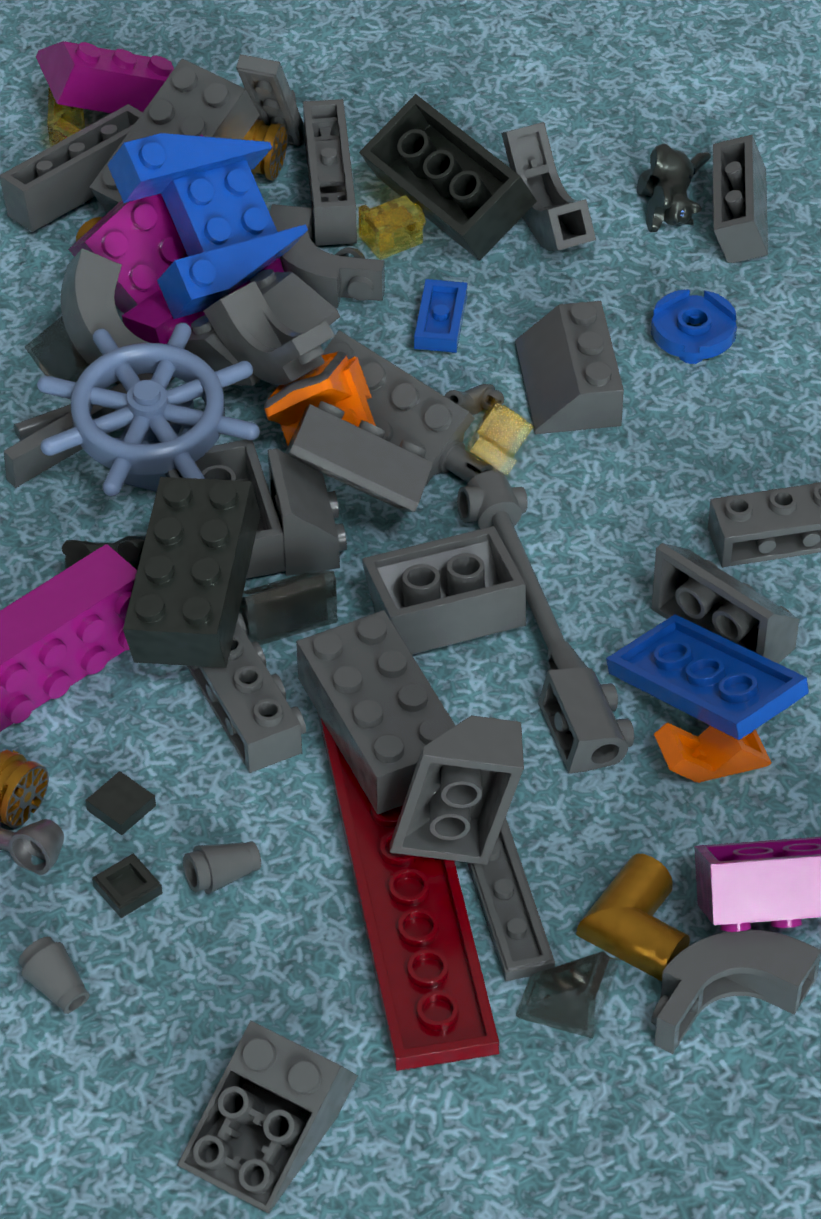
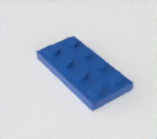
[606,614,809,740]

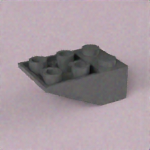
[177,1020,358,1213]

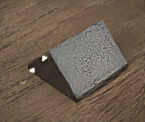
[239,570,338,645]

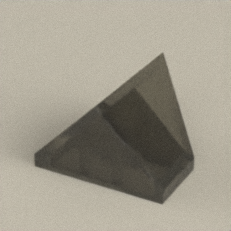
[24,316,122,382]
[516,951,621,1039]

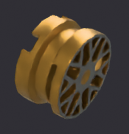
[242,119,287,181]
[0,749,49,828]

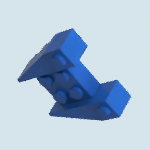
[107,133,308,319]

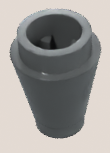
[183,841,261,894]
[18,937,90,1014]

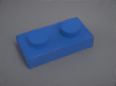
[414,279,468,353]

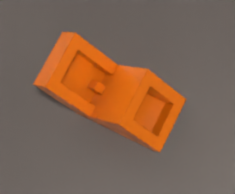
[654,722,771,783]

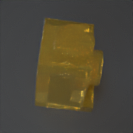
[358,195,426,260]

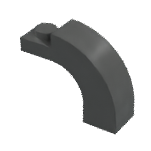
[501,122,596,251]
[270,204,385,308]
[60,248,175,385]
[203,281,335,385]
[651,930,821,1054]

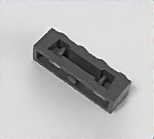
[303,99,357,246]

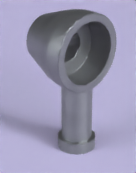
[0,819,64,875]

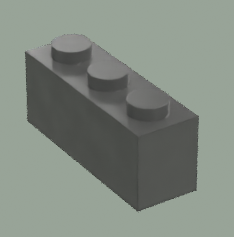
[713,135,768,263]

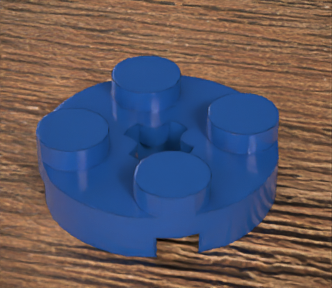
[651,289,737,364]

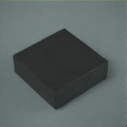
[86,771,156,835]
[92,853,163,918]

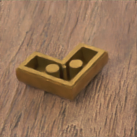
[576,854,690,981]

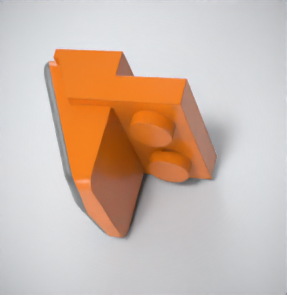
[264,352,376,445]

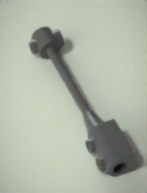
[457,470,634,773]

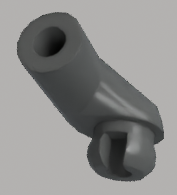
[445,383,504,415]

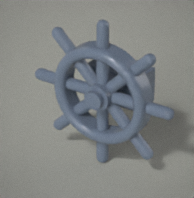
[37,323,260,497]

